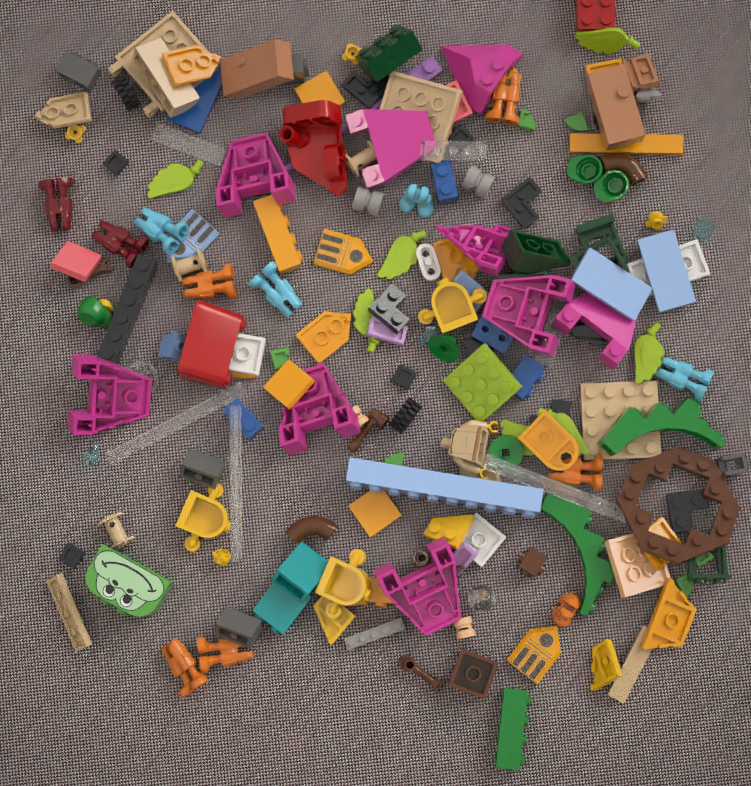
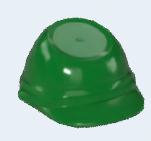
[566,154,603,185]
[593,170,630,203]
[78,296,111,328]

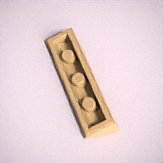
[606,625,653,704]

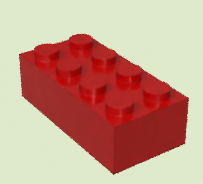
[575,0,616,32]

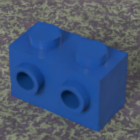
[471,316,514,354]

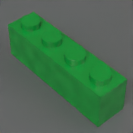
[495,688,531,771]

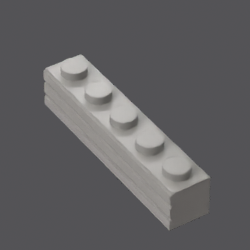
[344,618,405,650]

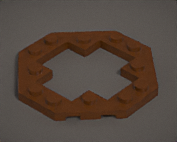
[616,447,740,565]

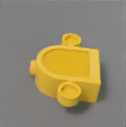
[418,277,487,333]
[175,483,233,552]
[315,549,373,619]

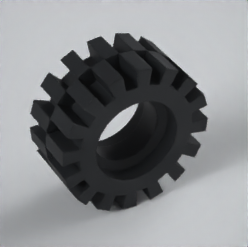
[112,75,141,112]
[389,397,422,434]

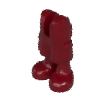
[39,177,74,232]
[91,220,149,268]

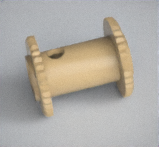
[345,141,378,177]
[171,248,207,281]
[98,512,135,550]

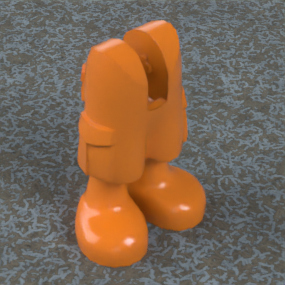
[485,72,520,126]
[181,263,237,299]
[548,455,603,491]
[552,593,581,627]
[197,636,254,673]
[161,638,209,699]

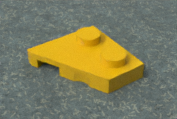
[423,515,475,550]
[313,596,356,645]
[590,639,623,691]

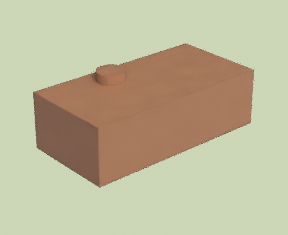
[220,39,294,100]
[585,64,646,151]

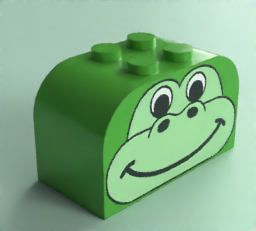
[86,544,175,617]

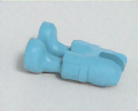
[399,184,434,218]
[133,207,189,254]
[248,261,302,318]
[655,357,714,404]

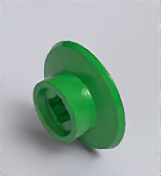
[428,334,460,362]
[488,435,523,470]

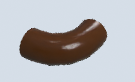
[599,153,648,185]
[285,516,339,544]

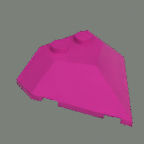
[441,44,523,115]
[435,225,518,277]

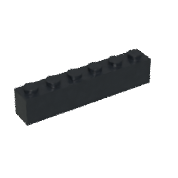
[97,253,159,365]

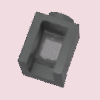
[716,453,749,477]

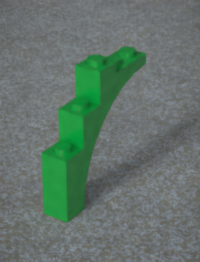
[597,398,726,456]
[540,491,616,616]

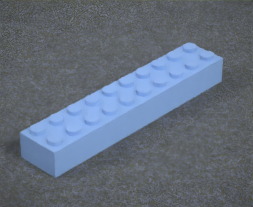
[346,458,544,519]

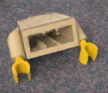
[441,420,498,480]

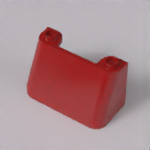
[178,300,247,390]

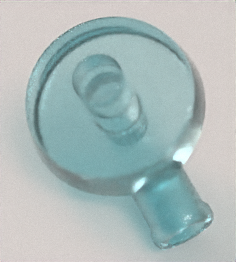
[418,326,440,346]
[83,443,101,466]

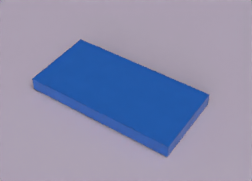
[165,62,222,134]

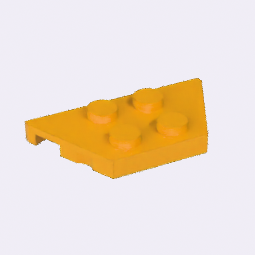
[640,578,697,650]

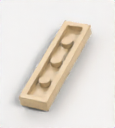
[46,573,92,652]

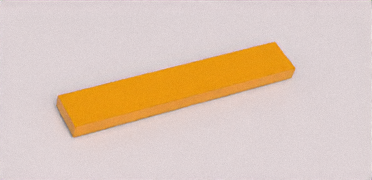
[569,133,683,155]

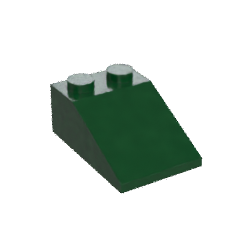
[501,229,571,273]

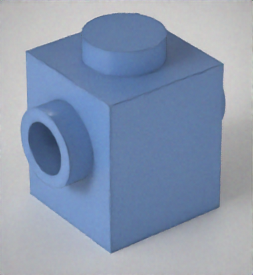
[158,332,186,362]

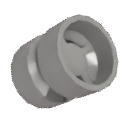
[461,165,496,199]
[352,186,385,217]

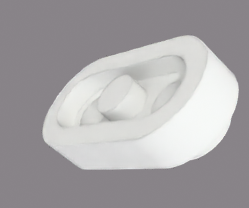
[416,244,441,281]

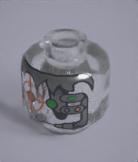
[468,586,496,612]

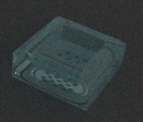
[691,217,716,242]

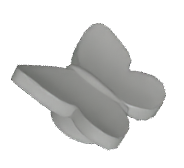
[635,87,661,103]

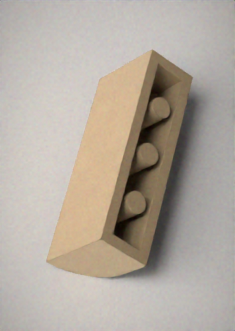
[132,38,200,118]

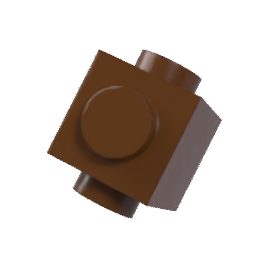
[517,546,548,578]

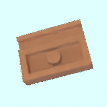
[623,54,659,91]

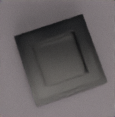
[102,150,129,177]
[391,364,417,390]
[58,542,86,569]

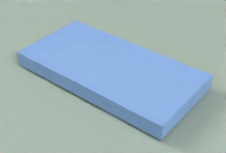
[637,230,696,313]
[571,248,653,321]

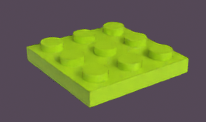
[443,343,523,422]

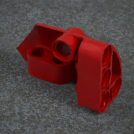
[279,100,347,197]

